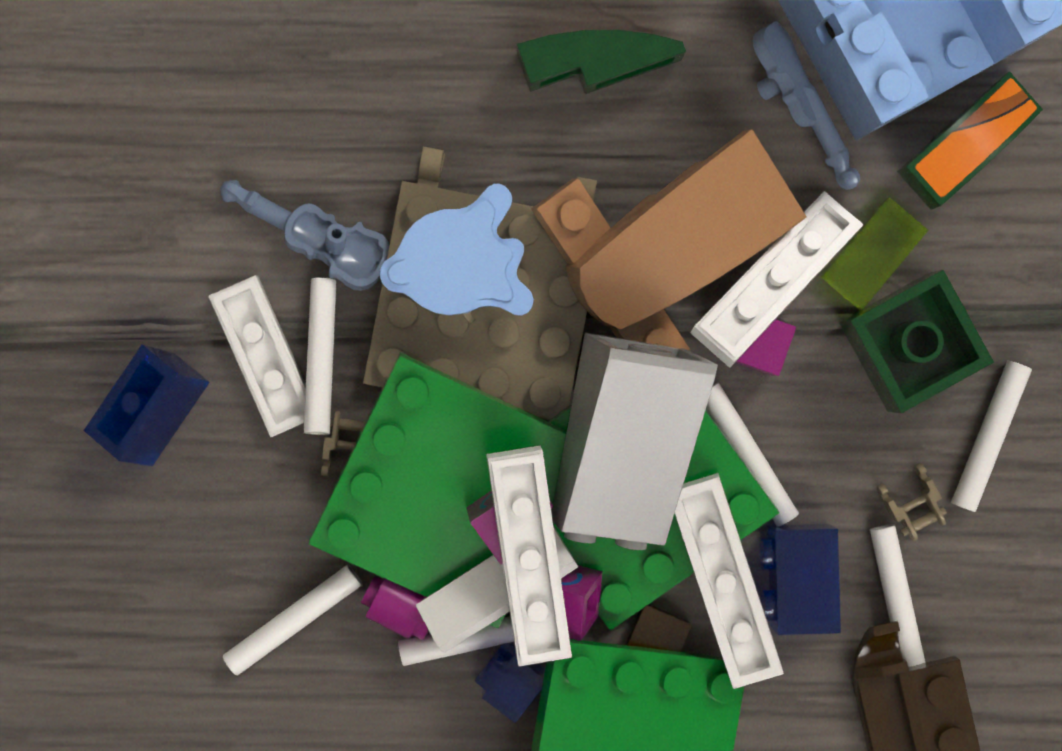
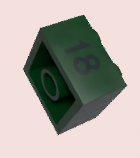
[839,270,994,414]

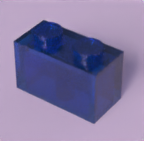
[83,344,210,466]
[760,524,841,635]

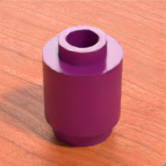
[361,576,428,640]

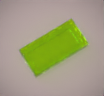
[821,197,929,310]

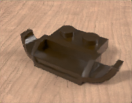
[851,621,980,751]

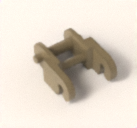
[321,411,369,477]
[876,463,947,541]

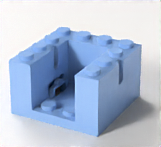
[778,0,1062,141]

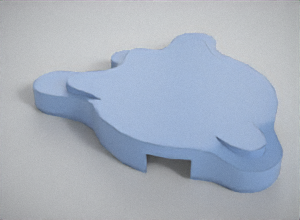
[380,184,534,316]

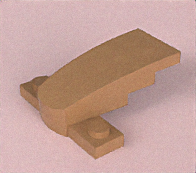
[531,129,807,350]

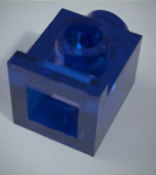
[474,643,545,723]

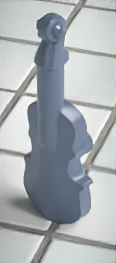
[753,21,860,190]
[220,180,390,291]

